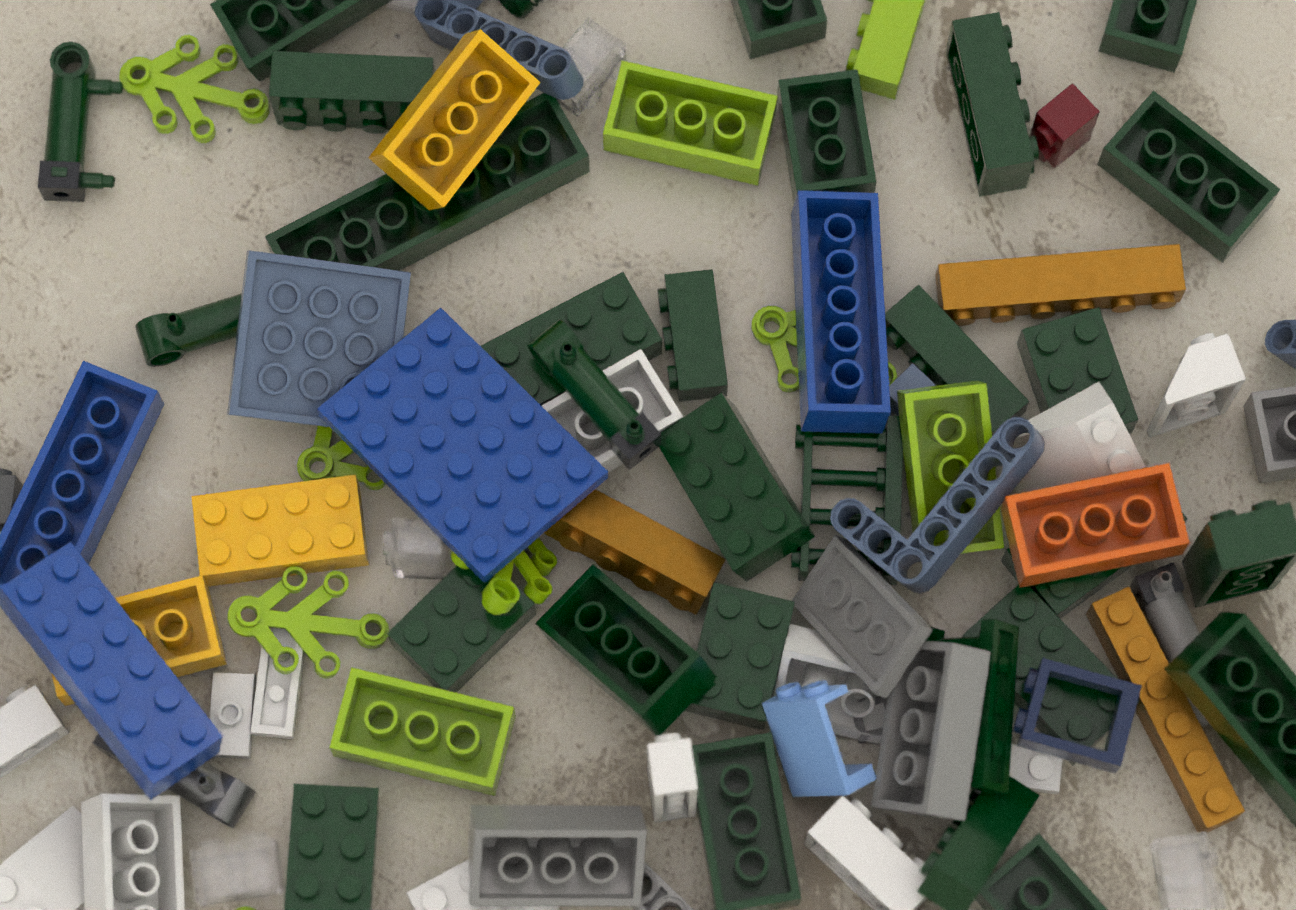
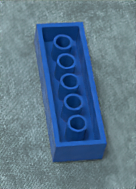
[791,190,891,433]
[0,361,165,587]
[0,542,223,801]

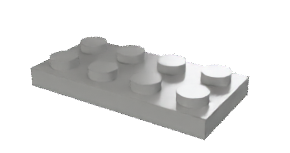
[792,535,933,698]

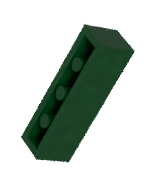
[885,284,1029,436]
[917,776,1040,910]

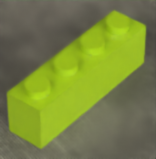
[845,0,925,99]

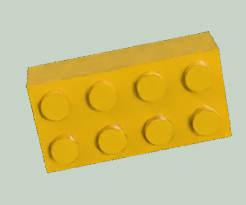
[368,29,541,210]
[191,474,369,587]
[52,575,227,706]

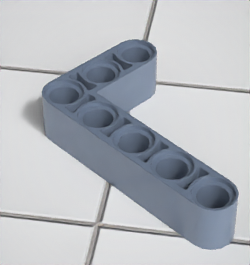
[415,0,584,100]
[830,417,1045,593]

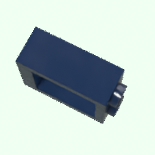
[1013,658,1142,774]

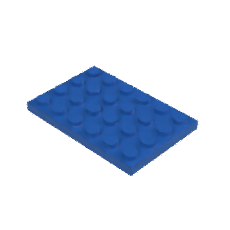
[317,308,608,583]

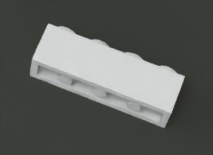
[0,685,69,778]
[647,733,698,823]

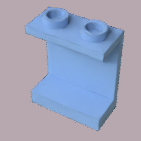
[762,680,877,797]

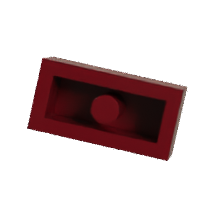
[1030,83,1100,169]

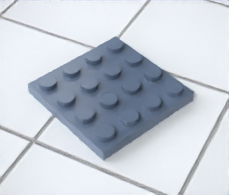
[227,250,411,427]

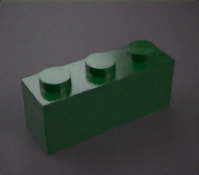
[657,269,728,402]

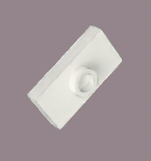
[210,673,256,759]

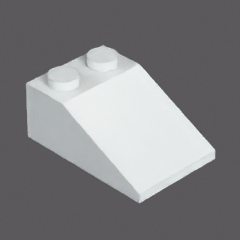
[1013,382,1146,494]
[0,806,85,910]

